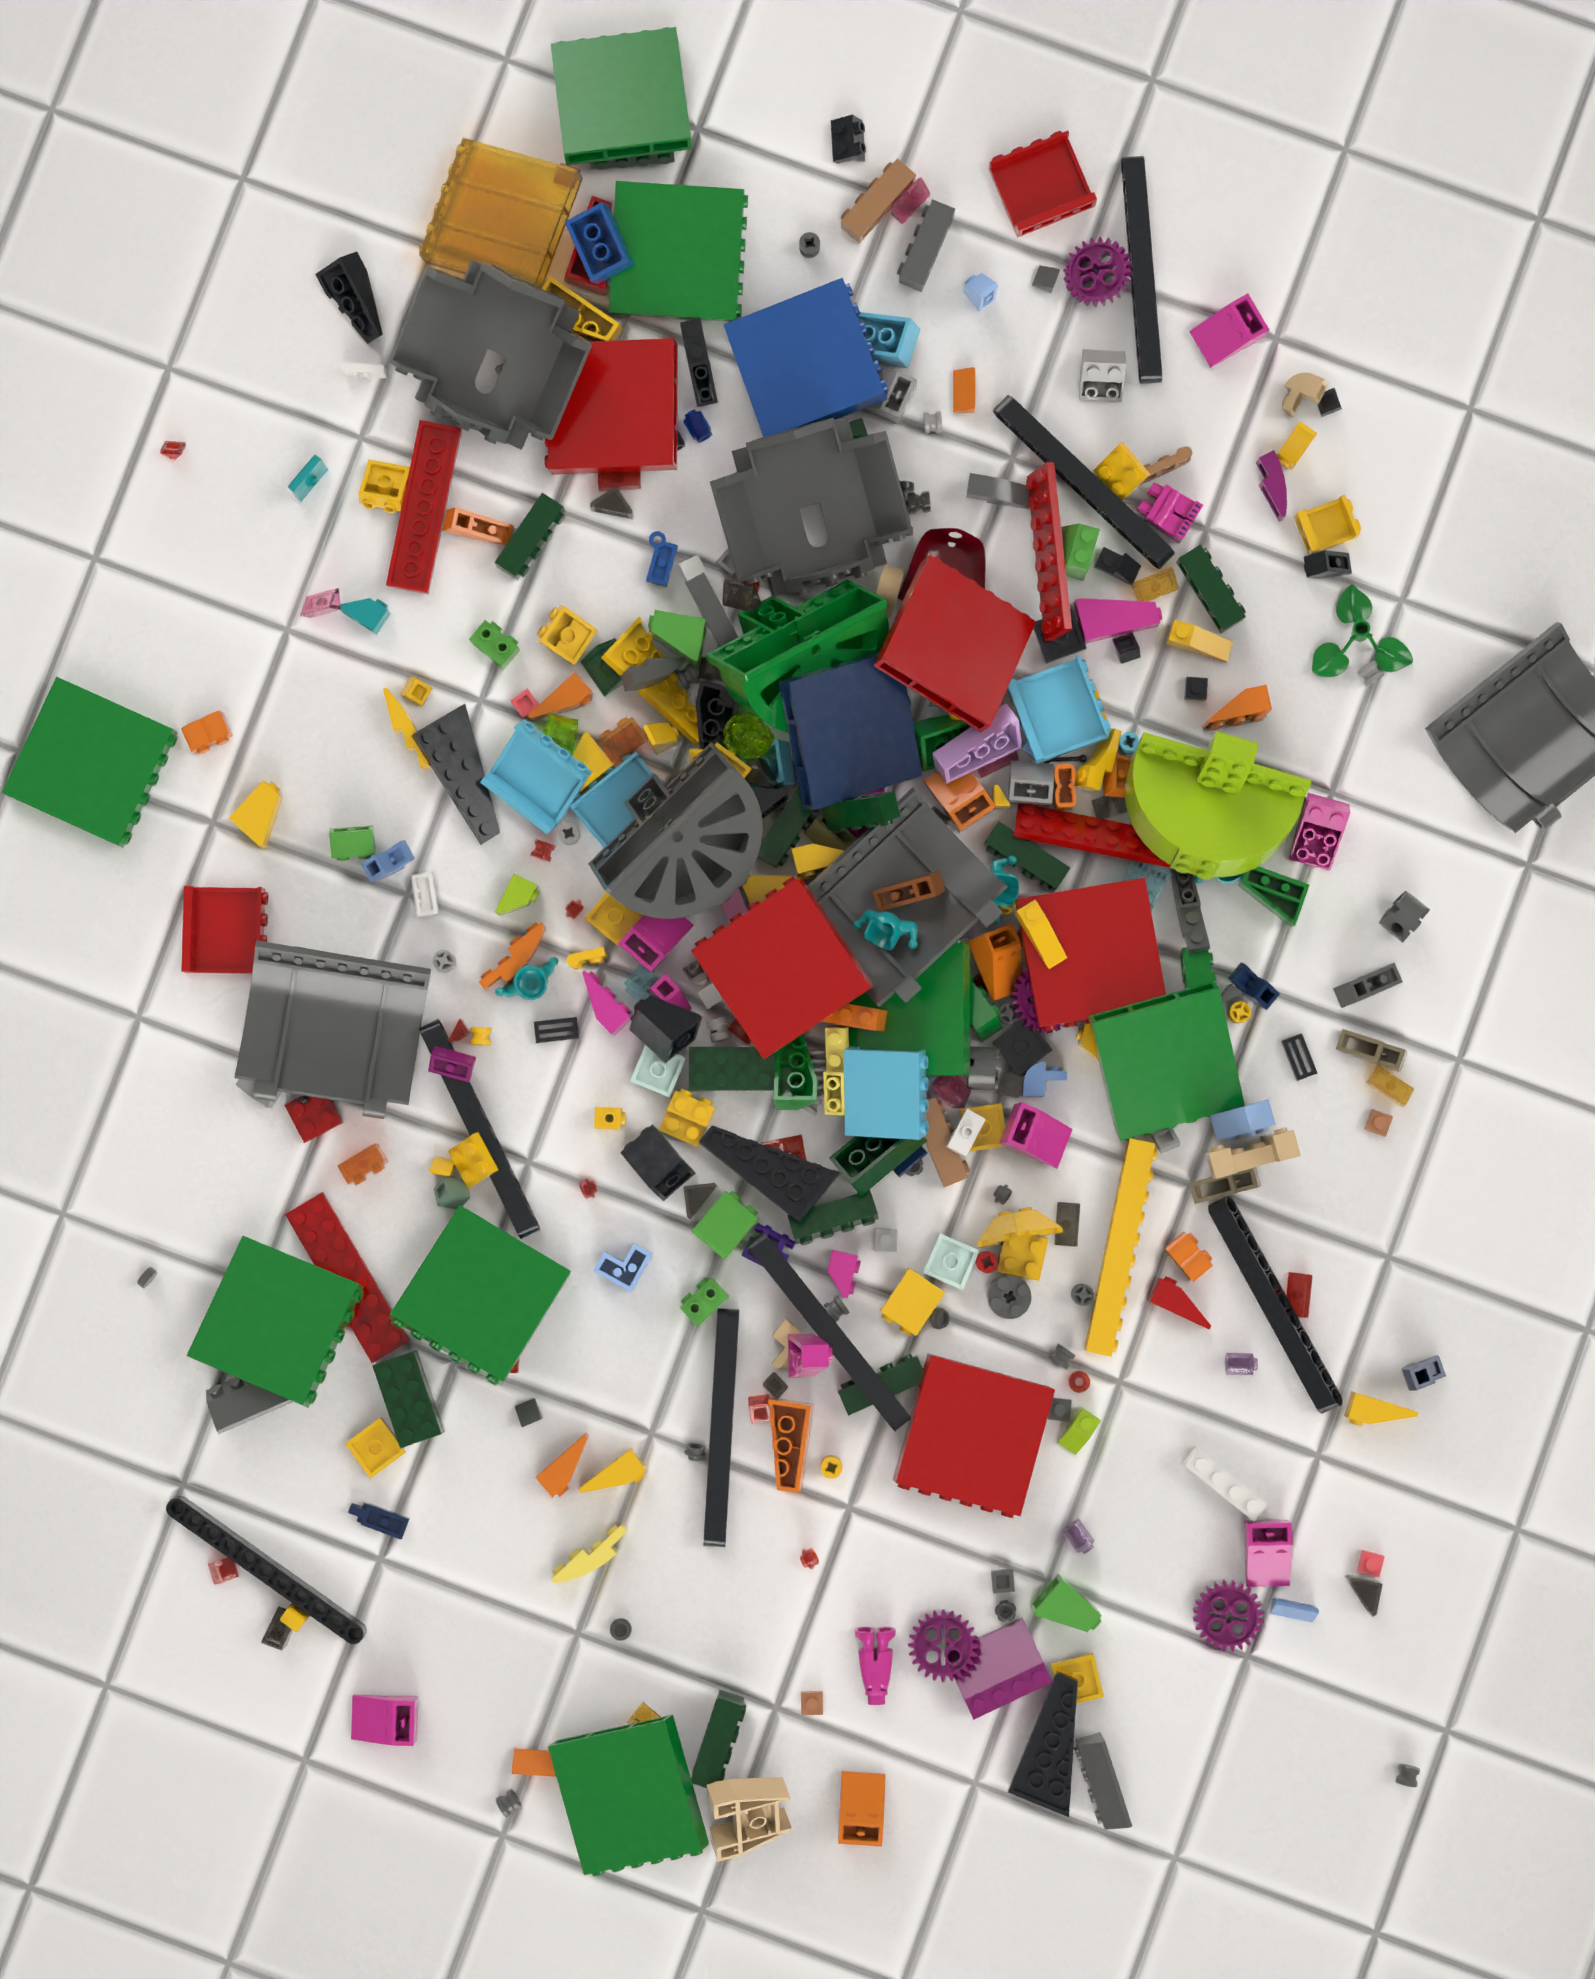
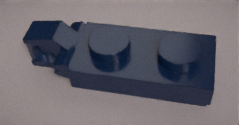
[348,1502,410,1540]

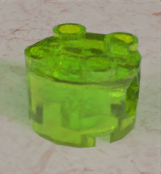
[723,712,775,763]
[543,713,578,756]

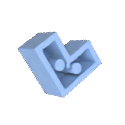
[1210,1099,1276,1142]
[594,1243,654,1292]

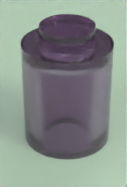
[1225,1353,1258,1375]
[1062,1519,1095,1554]

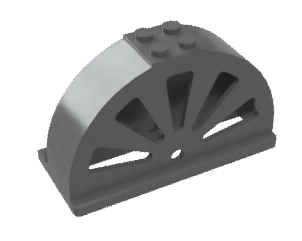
[588,742,763,919]

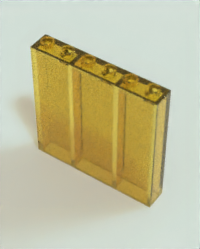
[419,138,583,288]

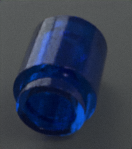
[683,409,712,443]

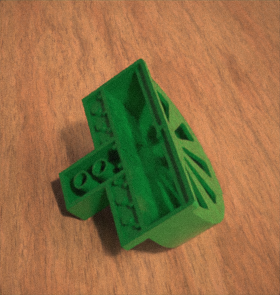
[706,579,889,733]

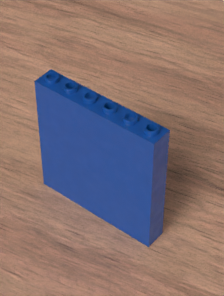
[724,277,889,437]

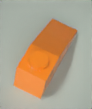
[442,507,514,546]
[527,672,593,722]
[536,1432,589,1498]

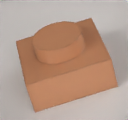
[1364,1109,1393,1137]
[801,1691,823,1715]

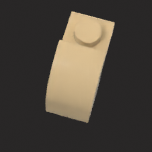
[1282,373,1328,417]
[876,565,905,618]
[772,1318,802,1370]

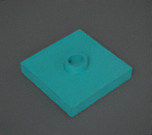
[288,454,328,502]

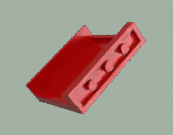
[989,130,1097,238]
[181,886,269,974]

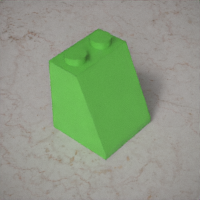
[1061,523,1100,581]
[648,610,707,668]
[691,1191,759,1260]
[1030,1573,1102,1632]

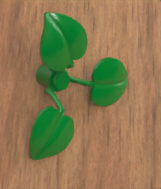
[1312,584,1413,677]

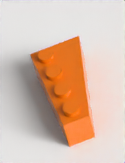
[768,1398,814,1493]

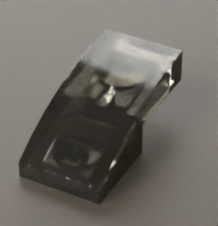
[1091,796,1127,820]

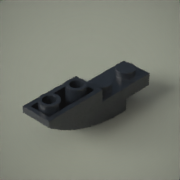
[680,318,718,407]

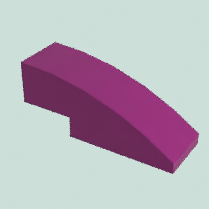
[1256,450,1287,522]

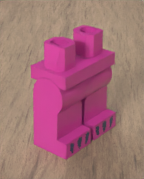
[1136,482,1203,543]

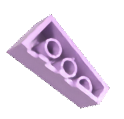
[933,703,1022,784]

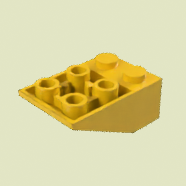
[791,843,844,880]

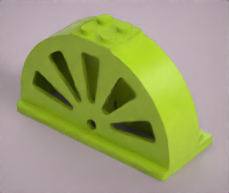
[1125,731,1312,880]

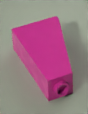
[1073,598,1162,644]

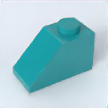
[338,598,391,635]

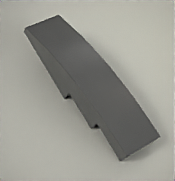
[685,572,738,647]

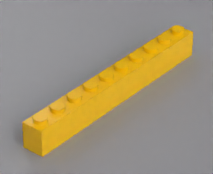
[1084,1138,1158,1357]

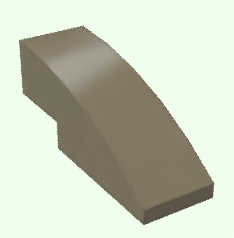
[1336,1029,1408,1073]
[1189,1167,1261,1204]

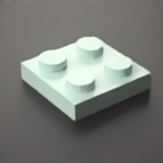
[630,1045,686,1097]
[923,1233,980,1290]

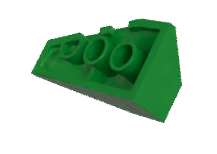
[914,715,972,772]
[773,1034,818,1110]

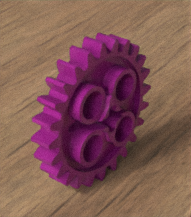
[1063,237,1133,307]
[1009,970,1064,1034]
[1193,1579,1264,1652]
[908,1609,979,1683]

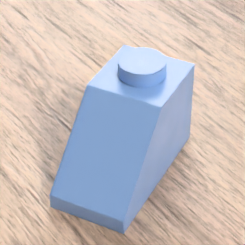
[963,273,998,311]

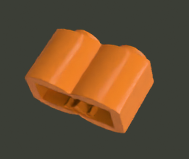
[181,710,233,755]
[1053,764,1077,810]
[1163,1232,1213,1282]

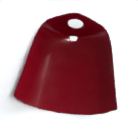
[897,528,986,602]

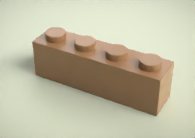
[841,158,916,244]
[925,1098,970,1187]

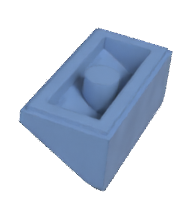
[1270,1597,1319,1622]

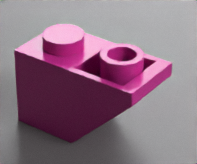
[647,973,692,1010]
[827,1249,861,1298]

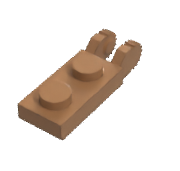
[1140,446,1193,485]

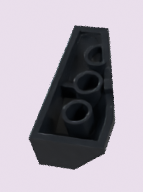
[315,252,383,344]
[695,681,739,750]

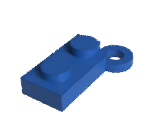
[646,531,678,587]

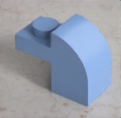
[361,840,415,883]
[1022,1062,1067,1097]

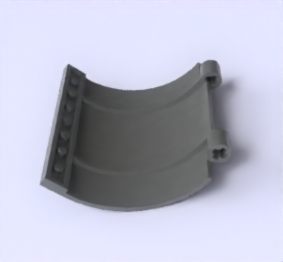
[1425,622,1595,833]
[808,787,1008,1007]
[234,941,431,1119]

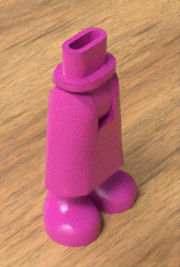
[855,1627,896,1705]

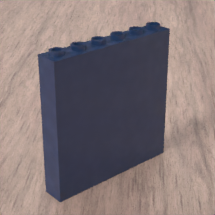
[779,651,922,810]

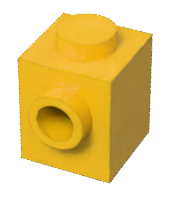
[594,1107,626,1130]

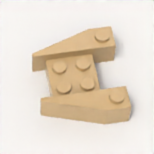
[1206,1127,1301,1179]
[707,1777,792,1862]

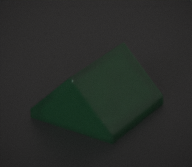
[580,638,623,697]

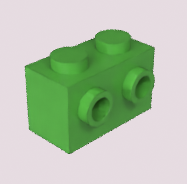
[469,620,520,670]
[329,825,376,861]
[680,1277,729,1327]

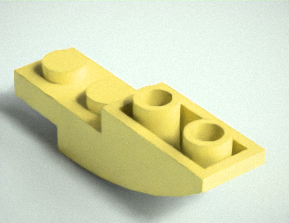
[823,1026,849,1116]
[551,1524,628,1583]

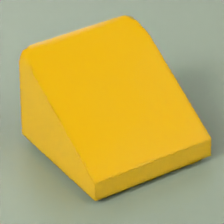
[401,676,433,707]
[992,785,1011,809]
[429,1157,455,1177]
[280,1603,310,1632]

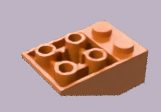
[1202,685,1272,731]
[923,771,996,834]
[968,923,1022,1002]
[838,1771,886,1847]

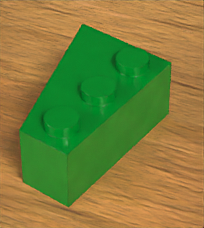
[1238,866,1310,927]
[1180,947,1217,989]
[970,972,1003,1043]

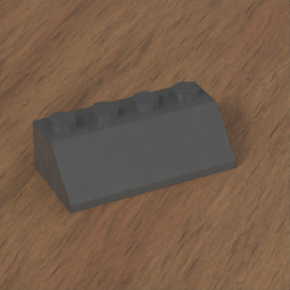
[206,1377,293,1434]
[1074,1732,1133,1830]

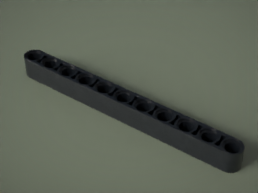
[1121,156,1162,384]
[993,395,1175,569]
[419,1019,541,1239]
[1208,1196,1343,1414]
[746,1232,911,1432]
[703,1308,739,1547]
[166,1496,367,1644]

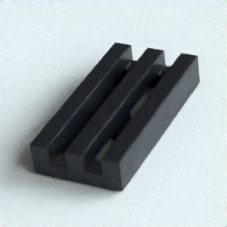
[534,1017,579,1043]
[1281,1033,1317,1081]

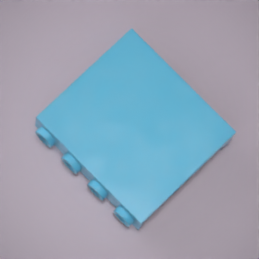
[1007,655,1111,765]
[480,719,592,835]
[570,752,653,848]
[844,1046,929,1140]

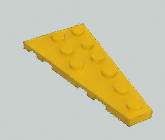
[601,617,699,746]

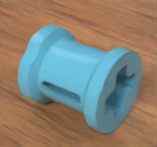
[1118,732,1139,754]

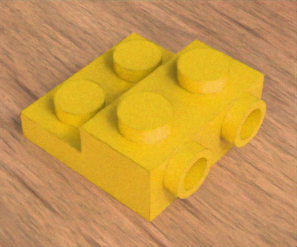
[358,459,410,513]
[536,605,598,665]
[659,1088,715,1147]

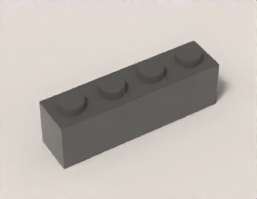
[897,199,956,292]

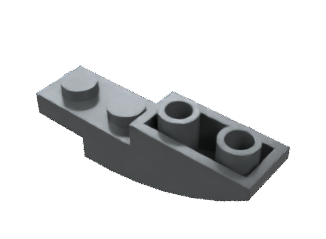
[1170,869,1210,953]

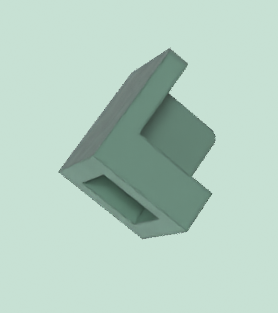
[434,1176,470,1209]

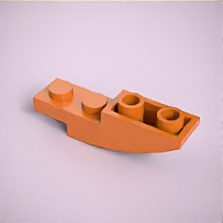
[479,922,546,990]

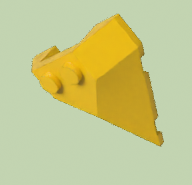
[977,1207,1063,1249]

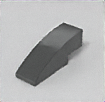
[966,473,1029,509]
[621,658,686,691]

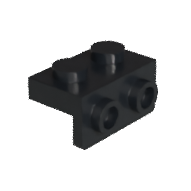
[831,114,866,164]

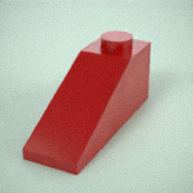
[1148,1276,1211,1330]

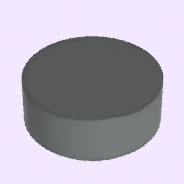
[137,1267,158,1289]

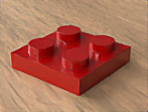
[284,1095,343,1143]

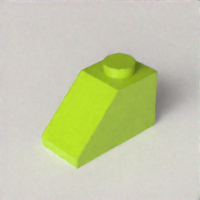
[495,874,540,916]
[1057,1406,1101,1455]

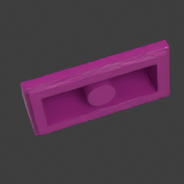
[428,1046,476,1083]

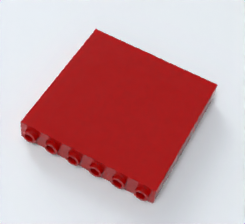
[544,338,678,475]
[873,555,1036,732]
[691,876,874,1059]
[1015,878,1166,1031]
[892,1353,1055,1518]

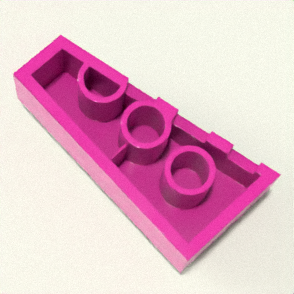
[788,1333,833,1378]

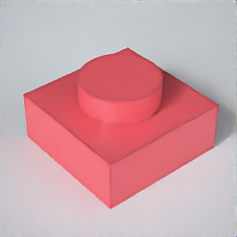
[510,689,539,719]
[1357,1550,1385,1577]

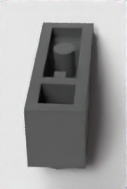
[1333,963,1403,1008]

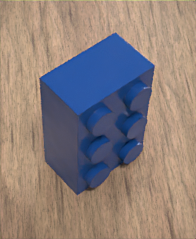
[565,202,635,284]

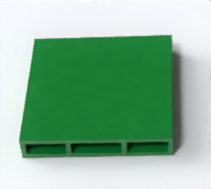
[551,27,693,166]
[609,181,748,322]
[2,676,178,848]
[840,940,970,1076]
[1088,981,1245,1141]
[389,1205,571,1386]
[186,1236,363,1408]
[548,1714,709,1876]

